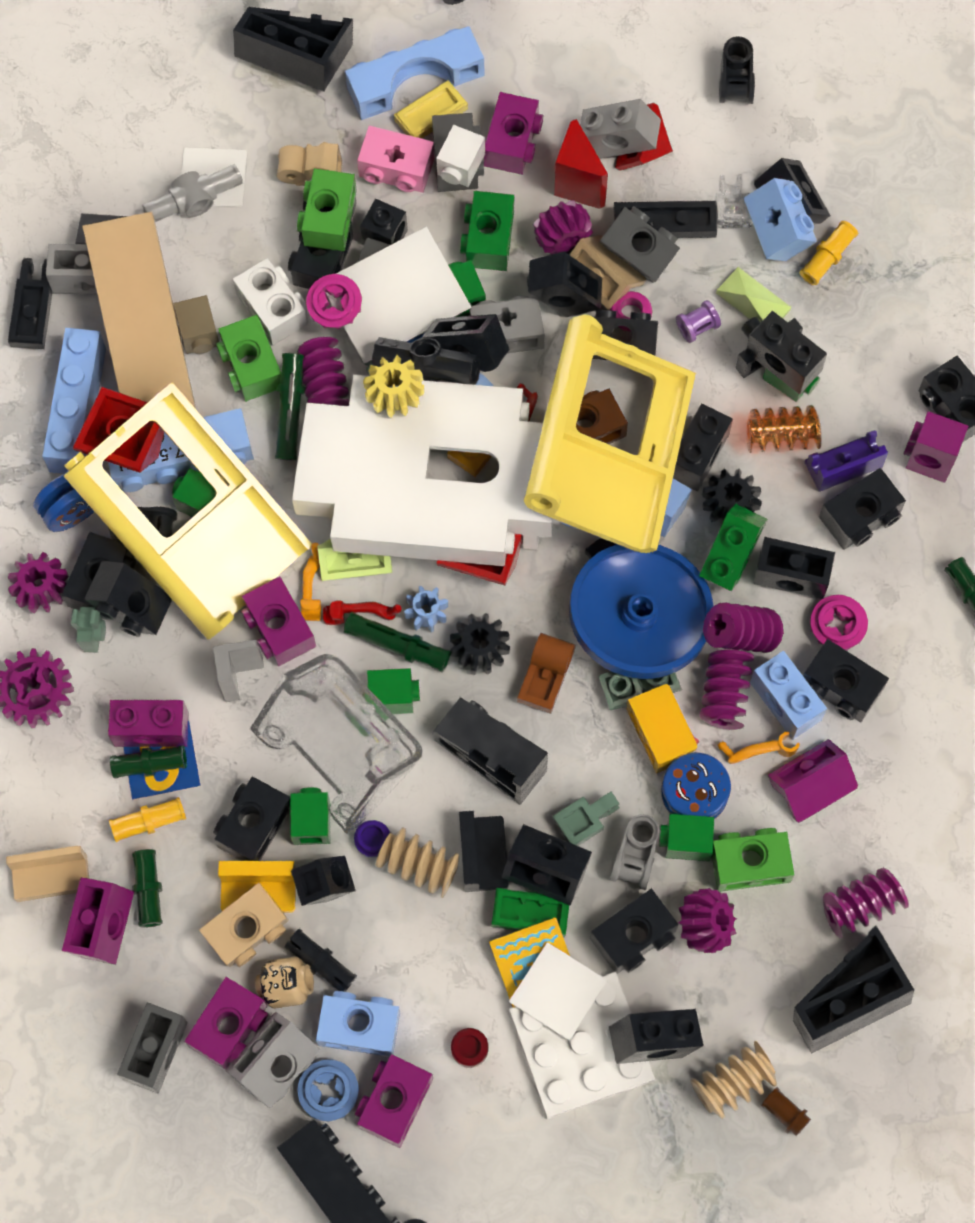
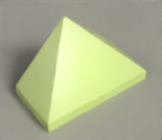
[716,267,791,322]
[317,539,392,581]

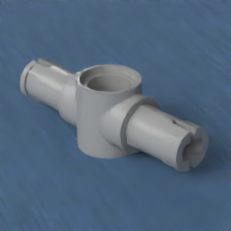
[142,164,243,222]

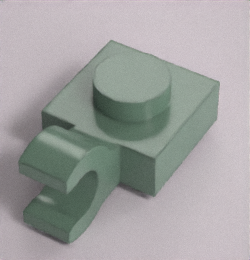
[71,607,106,653]
[553,791,620,846]

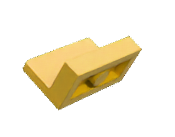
[626,684,697,774]
[218,861,296,913]

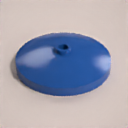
[569,544,714,679]

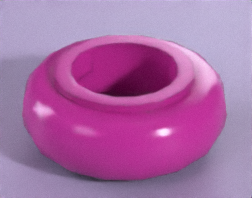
[610,291,653,332]

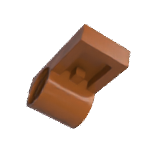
[517,633,576,714]

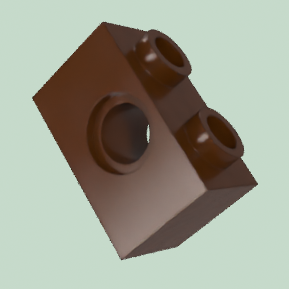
[576,388,628,444]

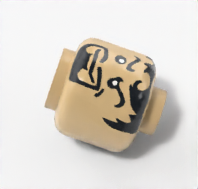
[255,957,314,1009]

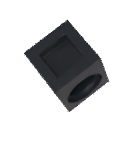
[360,198,408,245]
[291,856,356,906]

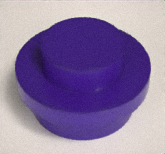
[354,820,390,857]

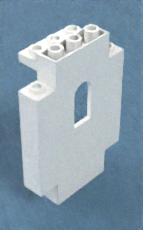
[292,375,560,566]

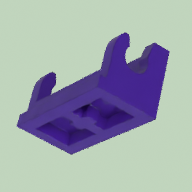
[805,430,888,492]

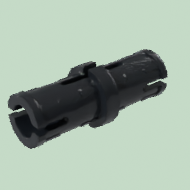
[284,928,357,992]

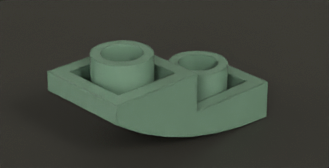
[599,671,682,710]

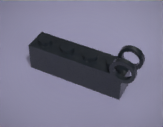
[277,1119,427,1223]

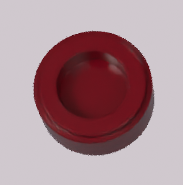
[451,1028,489,1068]

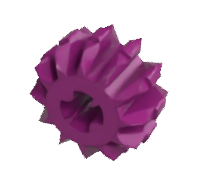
[533,200,593,255]
[8,552,69,614]
[678,888,737,953]

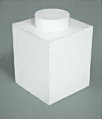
[436,125,485,187]

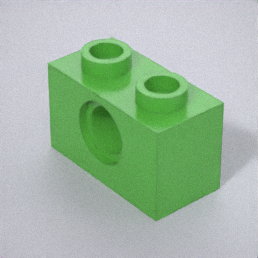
[297,168,357,251]
[216,315,281,402]
[712,828,794,892]

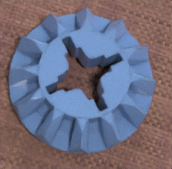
[298,1059,359,1122]

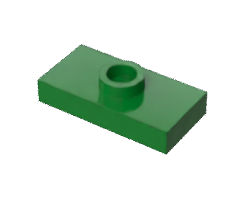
[491,888,570,937]

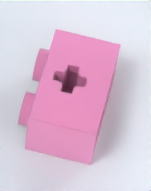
[357,126,435,193]

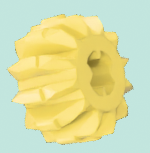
[363,355,425,418]

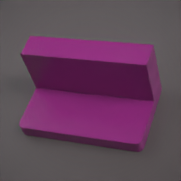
[767,739,858,823]

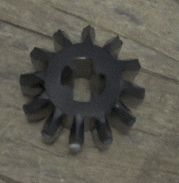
[702,468,762,524]
[450,613,510,675]

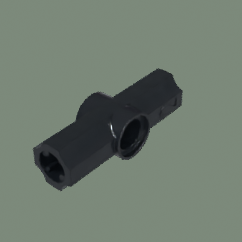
[372,337,482,385]

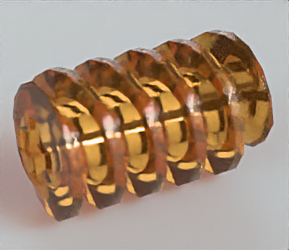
[746,405,822,453]

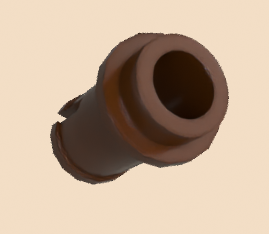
[761,1087,811,1136]

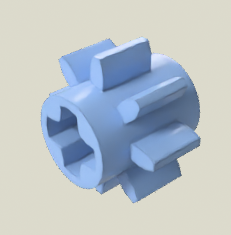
[404,586,448,632]

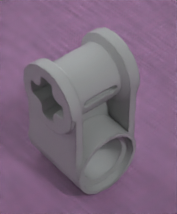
[610,814,659,890]

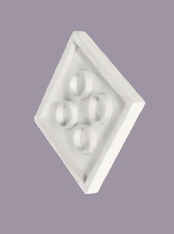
[509,972,655,1119]

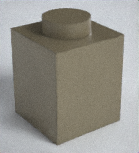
[173,295,219,354]

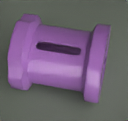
[676,300,721,343]

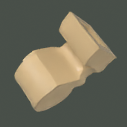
[277,142,342,186]

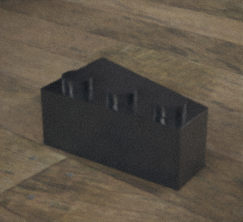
[233,7,353,92]
[433,697,548,805]
[793,925,915,1054]

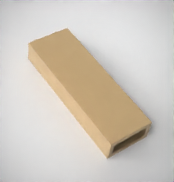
[83,212,197,410]

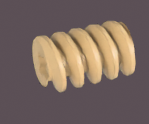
[375,827,459,898]
[690,1041,777,1119]

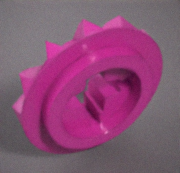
[306,274,362,329]
[810,595,868,651]

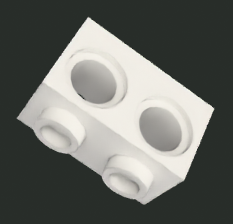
[233,258,308,345]

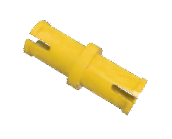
[799,221,858,285]
[109,797,186,842]

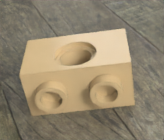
[199,883,289,968]

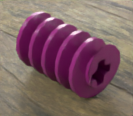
[297,337,350,406]
[703,602,784,653]
[699,649,754,730]
[823,867,909,939]

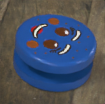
[33,473,94,532]
[661,752,731,819]

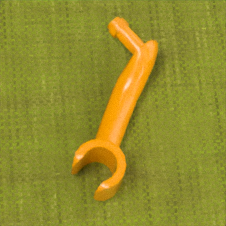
[300,542,321,621]
[718,732,800,764]

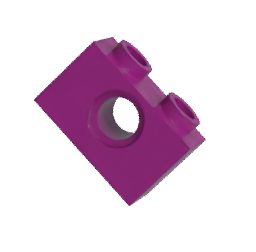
[484,92,544,175]
[903,411,969,483]
[240,576,316,667]
[108,700,189,747]
[62,877,134,965]
[184,977,268,1070]
[355,1054,433,1148]

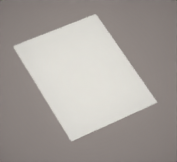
[326,226,472,364]

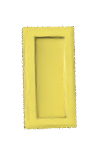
[394,80,468,139]

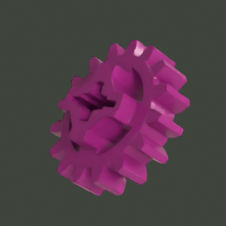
[0,648,74,728]

